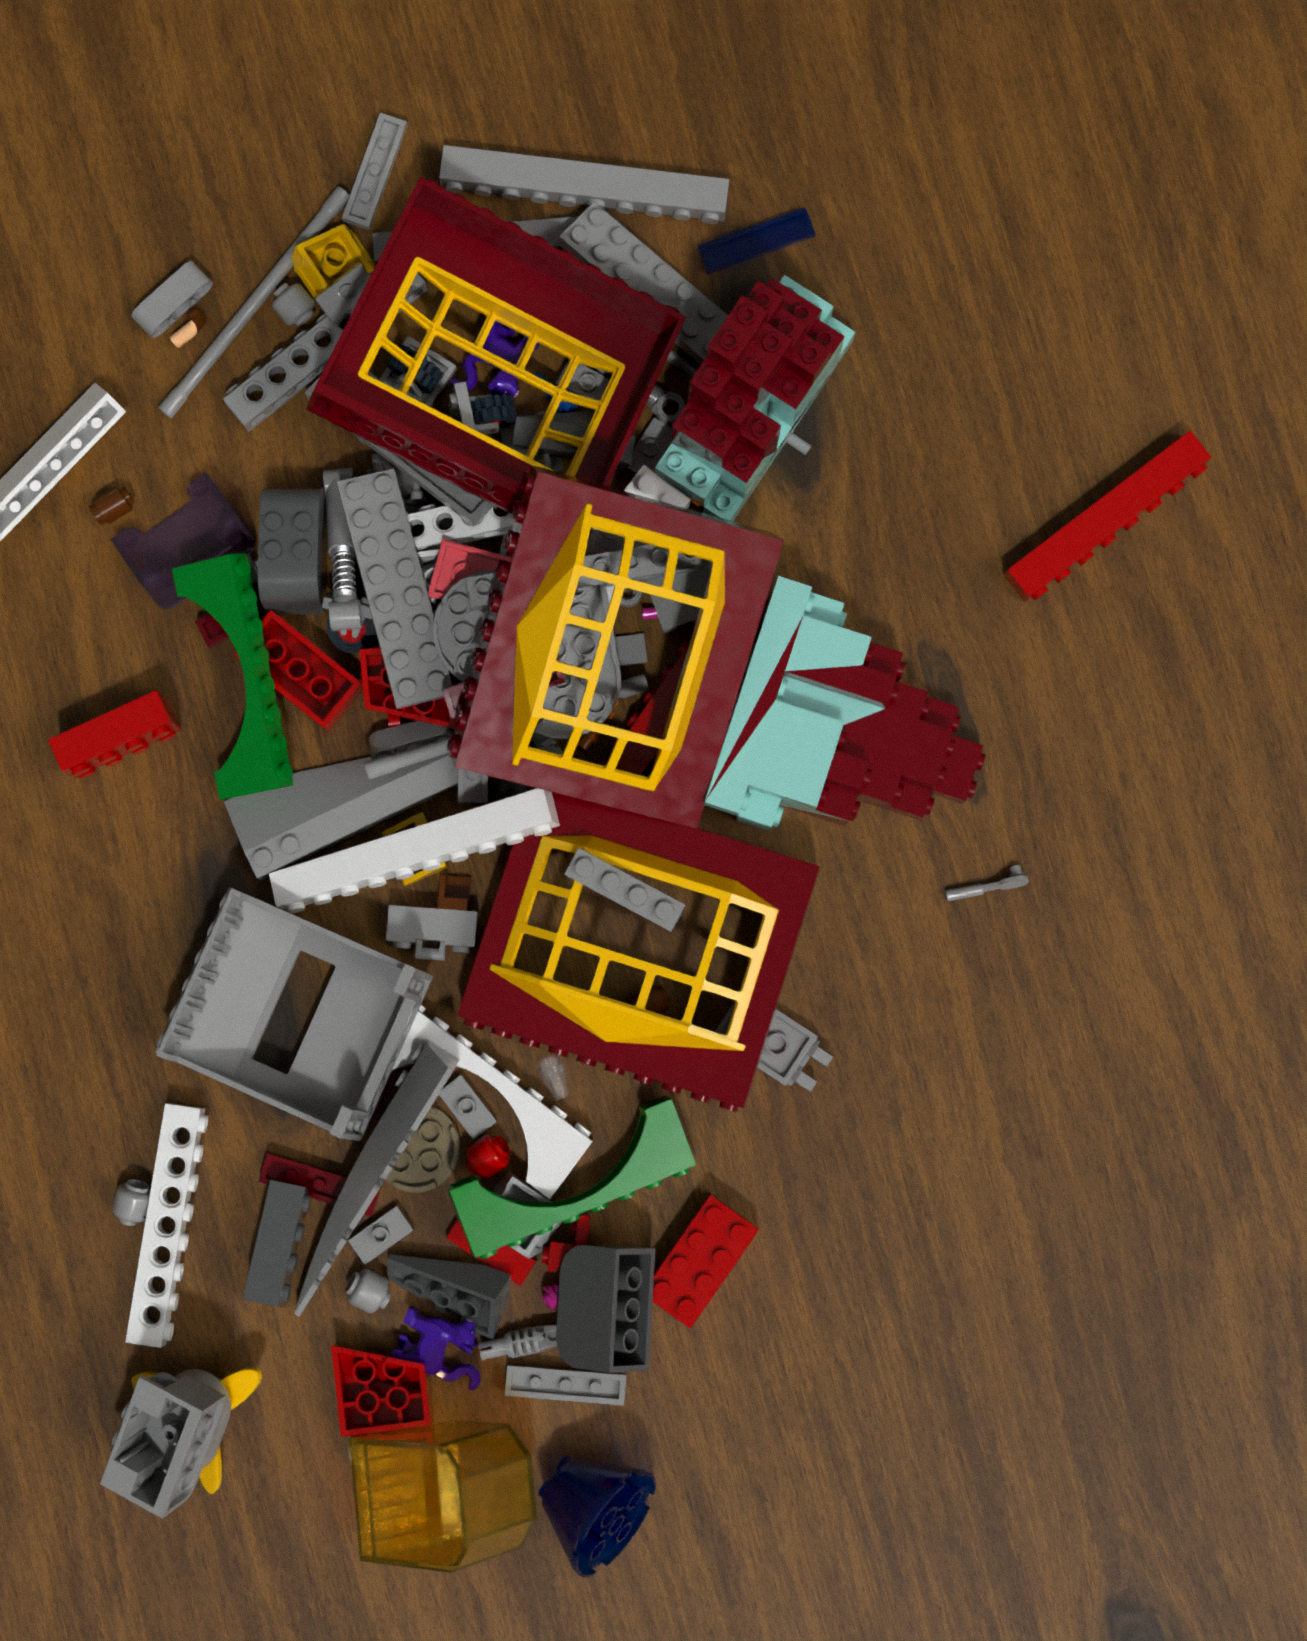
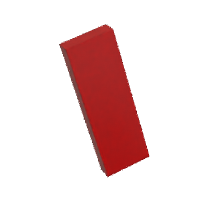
[446,1219,537,1287]

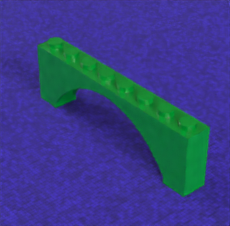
[172,553,294,800]
[445,1095,696,1259]

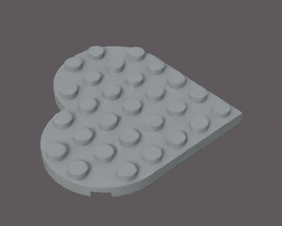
[433,553,621,739]

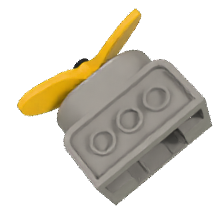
[100,1367,262,1519]

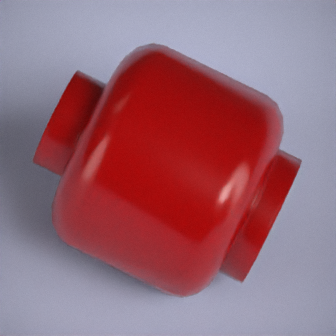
[466,1134,511,1178]

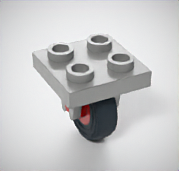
[322,584,377,653]

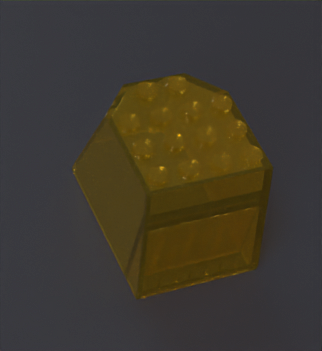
[349,1421,537,1573]

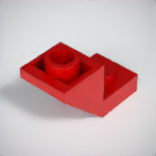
[542,1214,591,1272]

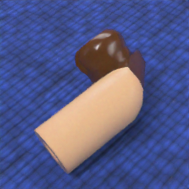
[170,308,206,348]

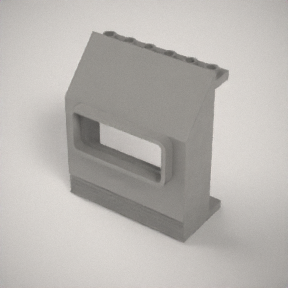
[155,887,433,1141]

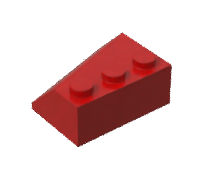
[359,648,456,729]
[331,1345,434,1437]

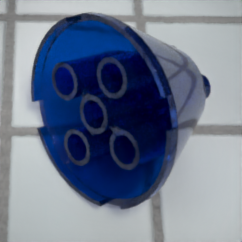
[538,1456,656,1577]

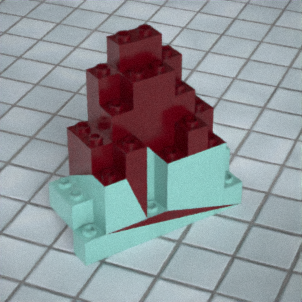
[655,275,856,521]
[704,576,986,832]

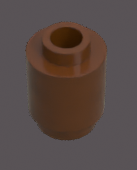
[89,485,134,526]
[627,983,671,1014]

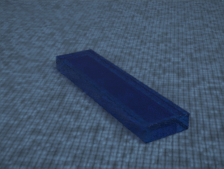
[698,207,816,275]

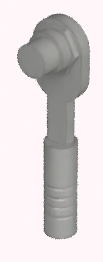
[945,865,1029,902]

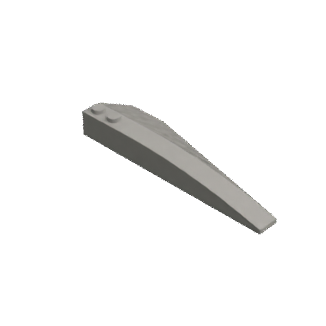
[224,753,458,881]
[294,1041,460,1317]

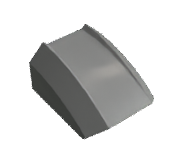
[493,1172,561,1259]

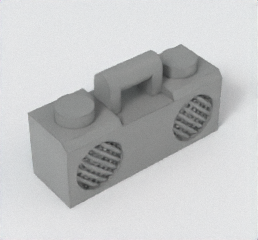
[386,905,479,961]

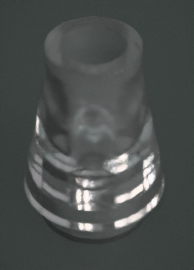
[536,1054,571,1100]

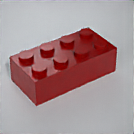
[234,610,363,733]
[48,690,182,780]
[653,1193,759,1329]

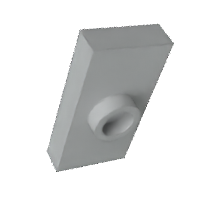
[314,262,370,322]
[556,360,610,400]
[626,417,672,475]
[439,1075,497,1140]
[348,1205,414,1265]

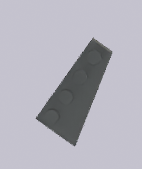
[243,1180,312,1308]

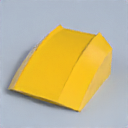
[291,224,375,300]

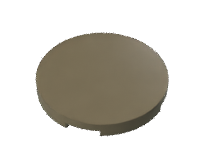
[385,1106,461,1193]

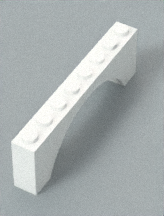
[392,1005,593,1199]

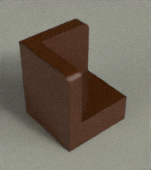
[437,873,472,911]

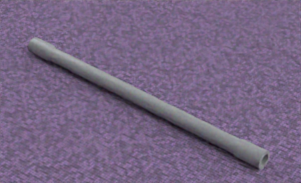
[158,186,350,419]
[363,674,649,780]

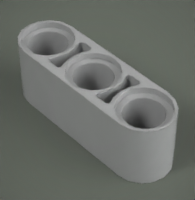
[131,261,213,339]
[368,721,453,760]

